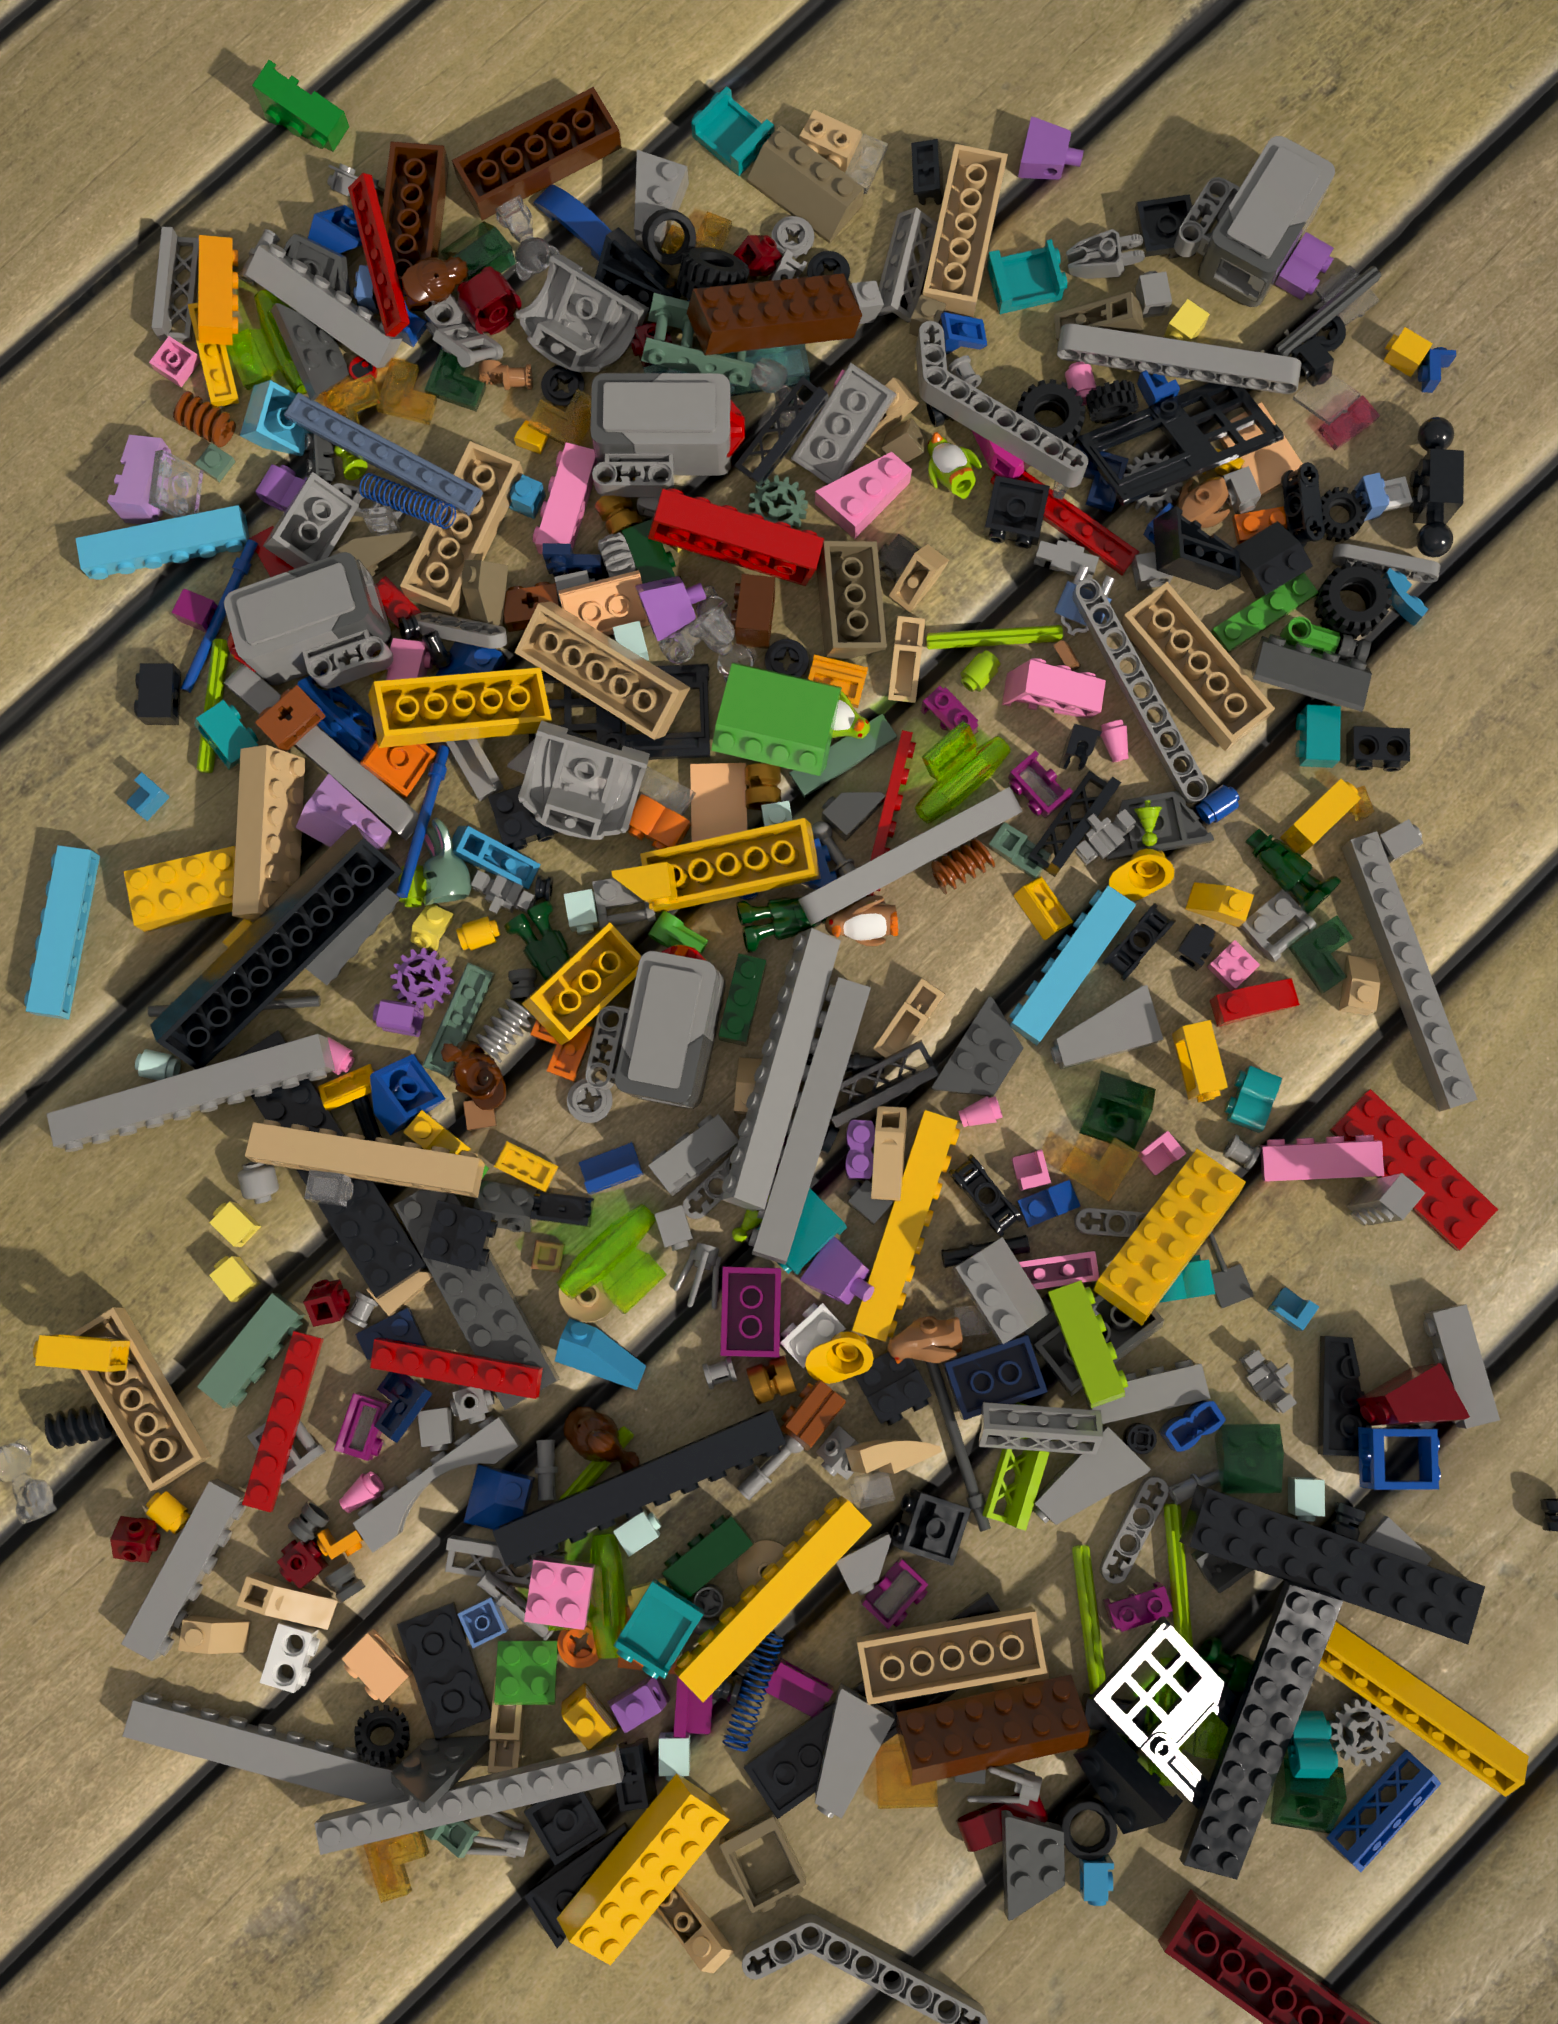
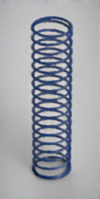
[359,473,456,529]
[722,1632,784,1752]

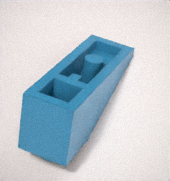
[452,826,541,889]
[555,1318,646,1390]

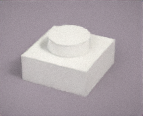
[1384,476,1413,512]

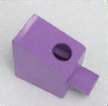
[1018,116,1084,180]
[635,576,706,641]
[800,1236,874,1305]
[607,1676,671,1733]

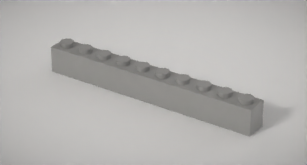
[1341,831,1478,1112]
[722,928,841,1211]
[749,977,871,1265]
[47,1034,335,1152]
[122,1692,404,1804]
[314,1744,624,1855]

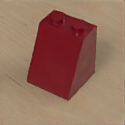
[1356,1363,1470,1426]

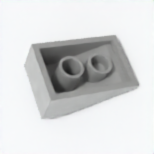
[263,472,359,569]

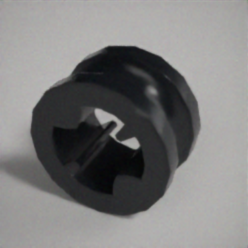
[398,614,420,640]
[535,875,553,901]

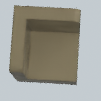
[881,418,928,463]

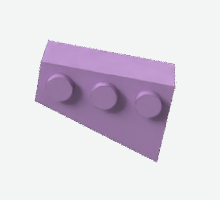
[107,435,172,525]
[295,773,392,849]

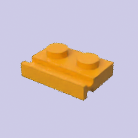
[808,654,868,708]

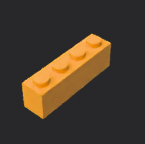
[198,235,238,345]

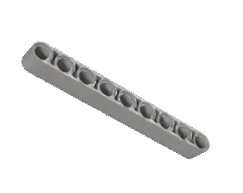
[1057,324,1301,394]
[1072,578,1208,804]
[223,664,419,841]
[798,787,1023,925]

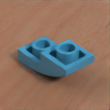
[1382,568,1428,626]

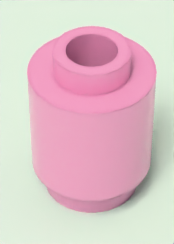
[1065,362,1096,406]
[327,1037,355,1075]

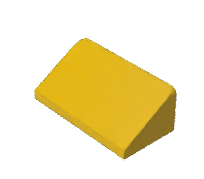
[1014,876,1073,940]

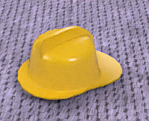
[1109,848,1175,901]
[805,1331,874,1384]

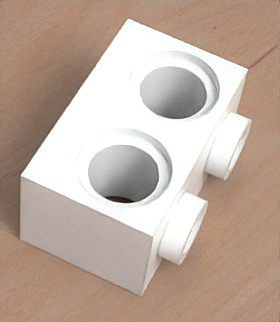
[260,1620,320,1693]

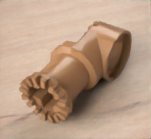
[479,360,533,390]

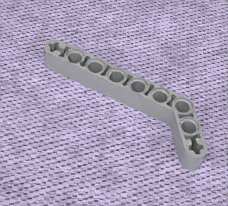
[915,321,1088,488]
[742,1914,988,2024]

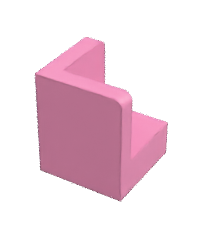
[1137,1131,1186,1175]
[1012,1149,1051,1191]

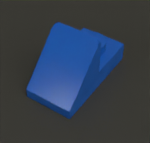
[941,312,987,354]
[1016,1180,1081,1228]

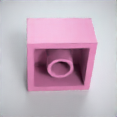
[524,1556,595,1630]

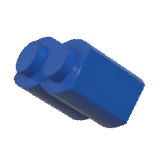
[1159,1400,1226,1452]

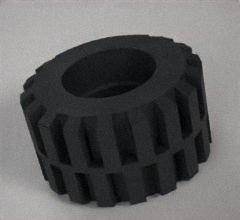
[676,247,750,300]
[1016,379,1085,446]
[1314,562,1392,639]

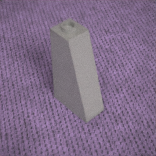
[1050,985,1164,1069]
[1033,1425,1151,1525]
[815,1683,895,1819]

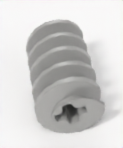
[476,999,536,1063]

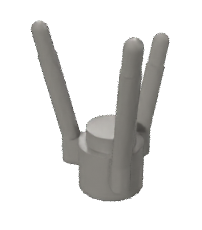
[673,1243,722,1309]
[967,1763,1042,1806]
[467,1812,530,1858]

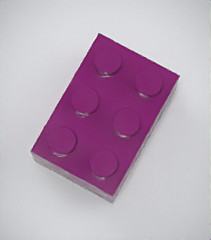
[720,1267,781,1357]

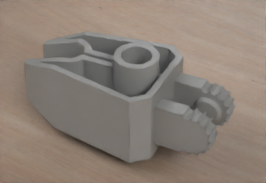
[1066,229,1145,279]

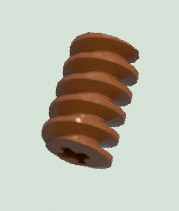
[173,391,236,447]
[931,838,995,895]

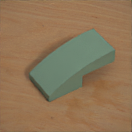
[989,822,1051,879]
[421,1820,480,1858]

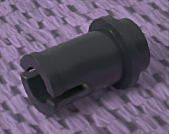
[421,631,452,669]

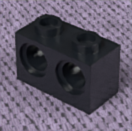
[1346,726,1410,772]

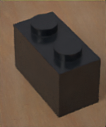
[134,663,181,725]

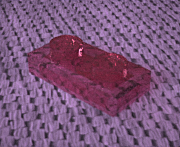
[1318,395,1380,451]

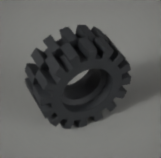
[1086,380,1139,424]
[1321,487,1367,542]
[354,1705,410,1767]

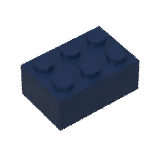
[942,1335,1048,1420]

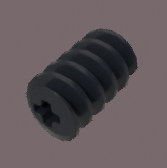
[44,1403,113,1449]

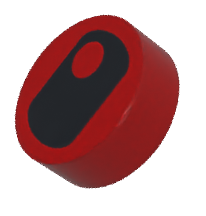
[349,356,378,385]

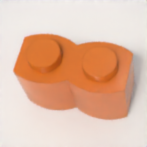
[627,794,691,850]

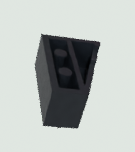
[594,227,681,313]
[1153,506,1241,590]
[1073,1728,1183,1834]

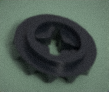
[807,251,850,283]
[1304,312,1346,352]
[541,365,585,408]
[765,639,809,677]

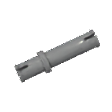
[476,1569,557,1641]

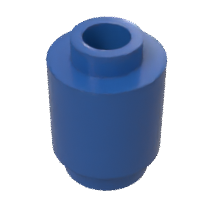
[1196,785,1240,825]

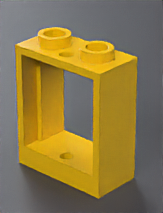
[1280,779,1361,855]
[1172,1020,1228,1103]
[33,1334,130,1372]

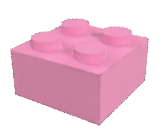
[149,336,201,387]
[1207,940,1260,991]

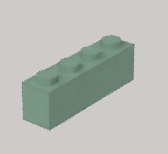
[197,1293,305,1409]

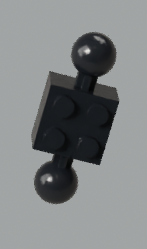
[1409,417,1464,558]

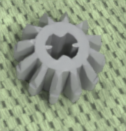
[598,533,636,578]

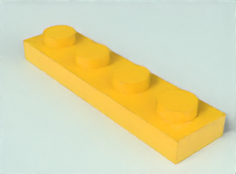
[187,303,239,408]

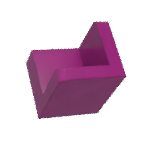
[171,589,218,632]

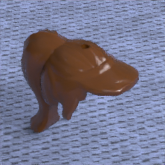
[402,257,468,305]
[441,1040,506,1110]
[563,1407,640,1471]

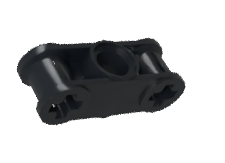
[1281,462,1325,547]
[1102,903,1176,981]
[948,1154,1023,1237]

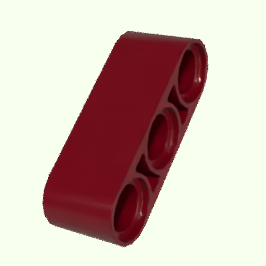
[956,1793,1048,1852]

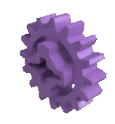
[390,948,454,1009]

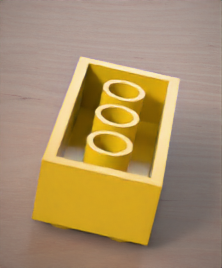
[124,846,236,932]
[522,922,642,1045]

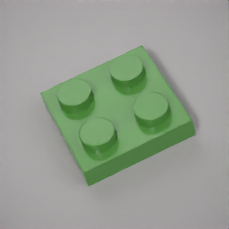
[494,1641,558,1705]

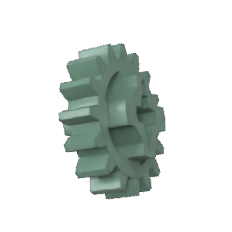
[748,475,808,528]

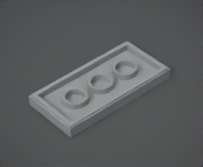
[791,363,897,484]

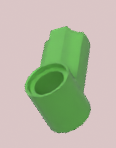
[1280,616,1341,654]
[648,911,708,954]

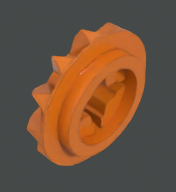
[557,1620,605,1668]

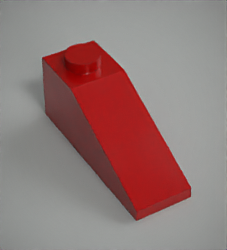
[1209,978,1300,1027]

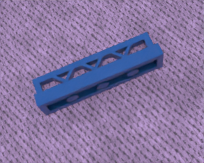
[297,671,377,763]
[1326,1749,1441,1873]

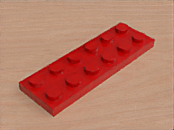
[1329,1089,1499,1251]

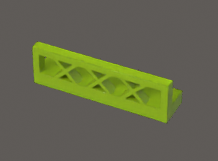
[982,1402,1053,1531]

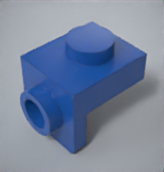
[1418,347,1456,393]

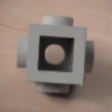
[450,1385,495,1424]
[816,1426,859,1480]

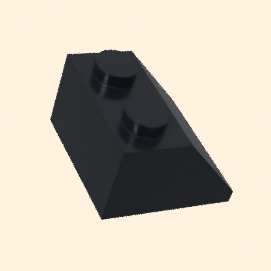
[1234,521,1313,598]

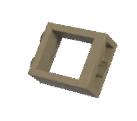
[719,1811,806,1914]

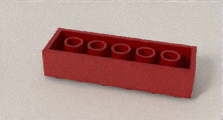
[648,488,824,586]

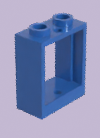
[1358,1427,1441,1490]

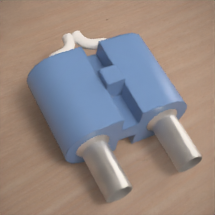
[1054,565,1115,636]

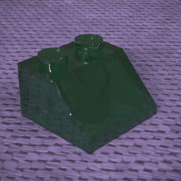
[441,221,516,282]
[1079,1071,1156,1152]
[1215,1424,1284,1494]
[1270,1758,1347,1834]

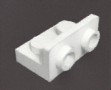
[780,1303,846,1368]

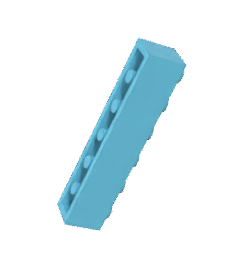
[75,505,250,580]
[24,845,100,1020]
[1009,885,1136,1046]

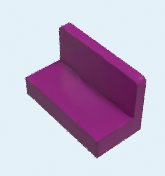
[765,1657,833,1717]
[673,1676,713,1738]

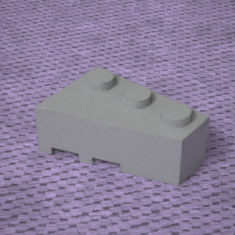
[634,150,689,252]
[648,1114,739,1196]

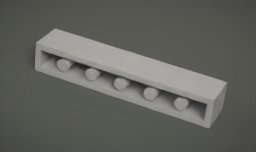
[245,244,403,368]
[121,1479,246,1661]

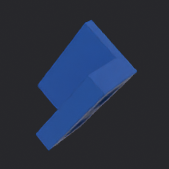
[578,1143,644,1195]

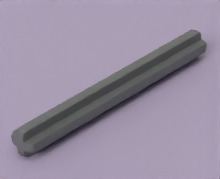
[1274,266,1381,356]

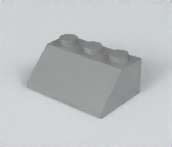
[953,1237,1050,1344]

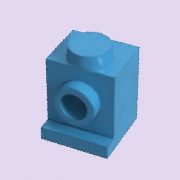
[509,474,546,519]
[1079,1855,1114,1906]

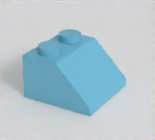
[240,380,309,456]

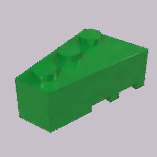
[252,60,350,152]

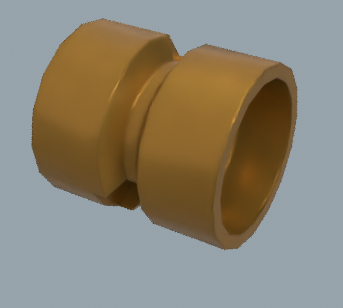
[595,495,642,535]
[744,763,781,810]
[746,1355,797,1405]

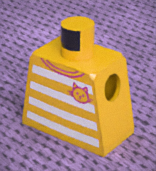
[561,1682,620,1751]

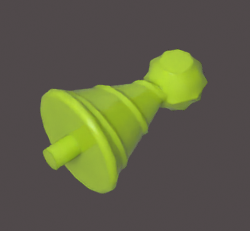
[334,446,368,480]
[1134,800,1162,847]
[732,1209,763,1242]

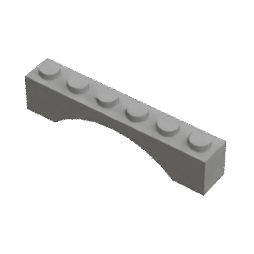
[353,1415,522,1553]

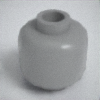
[238,1162,279,1204]

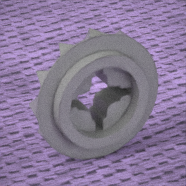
[771,216,814,259]
[567,1078,612,1123]

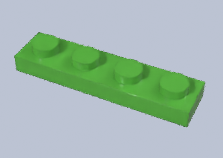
[1211,572,1318,653]

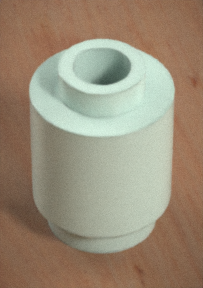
[135,1049,181,1081]

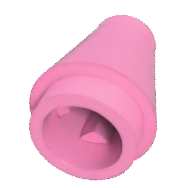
[1101,720,1129,763]
[958,1096,1003,1127]
[339,1471,384,1513]

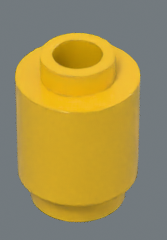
[456,916,500,951]
[146,1491,191,1535]

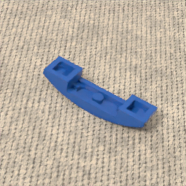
[533,184,611,261]

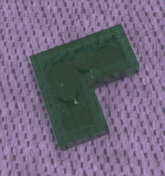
[424,348,486,412]
[1289,915,1353,994]

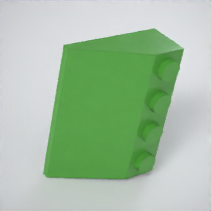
[711,662,842,776]

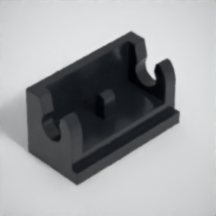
[911,139,944,205]
[1059,724,1102,771]
[530,1191,594,1227]
[1082,1693,1147,1734]
[616,1738,658,1812]

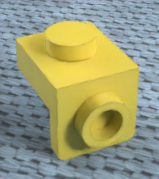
[411,904,454,952]

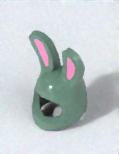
[423,818,471,906]

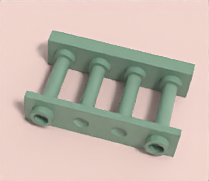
[641,293,755,387]

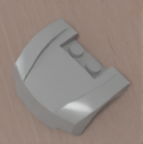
[516,254,649,372]
[518,720,650,840]

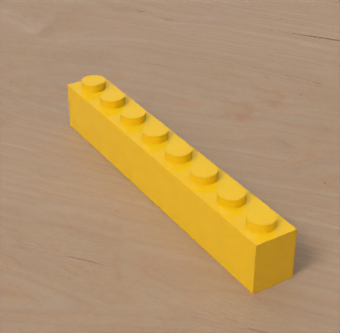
[851,1110,960,1342]
[674,1496,872,1702]
[1319,1622,1529,1797]

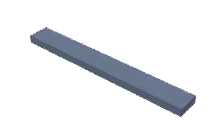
[284,392,483,516]

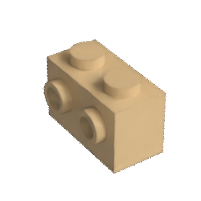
[799,110,862,173]

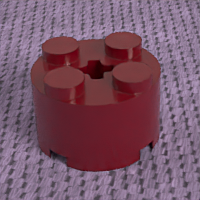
[457,266,522,335]

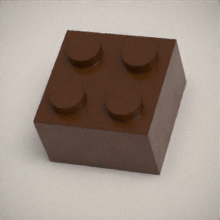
[730,574,775,649]

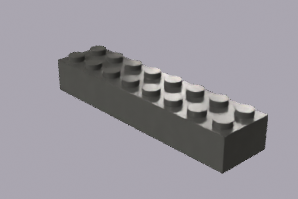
[394,1189,560,1410]

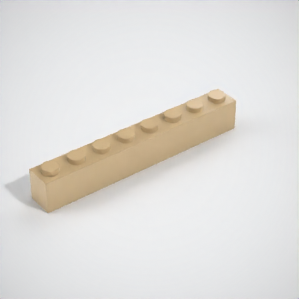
[245,1120,485,1198]

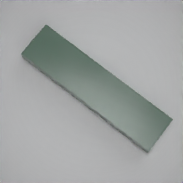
[789,714,897,798]
[423,963,495,1078]

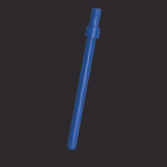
[180,539,258,693]
[396,745,450,898]

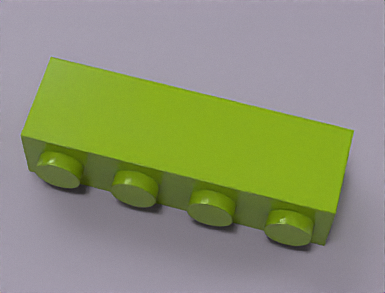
[1048,1280,1128,1408]

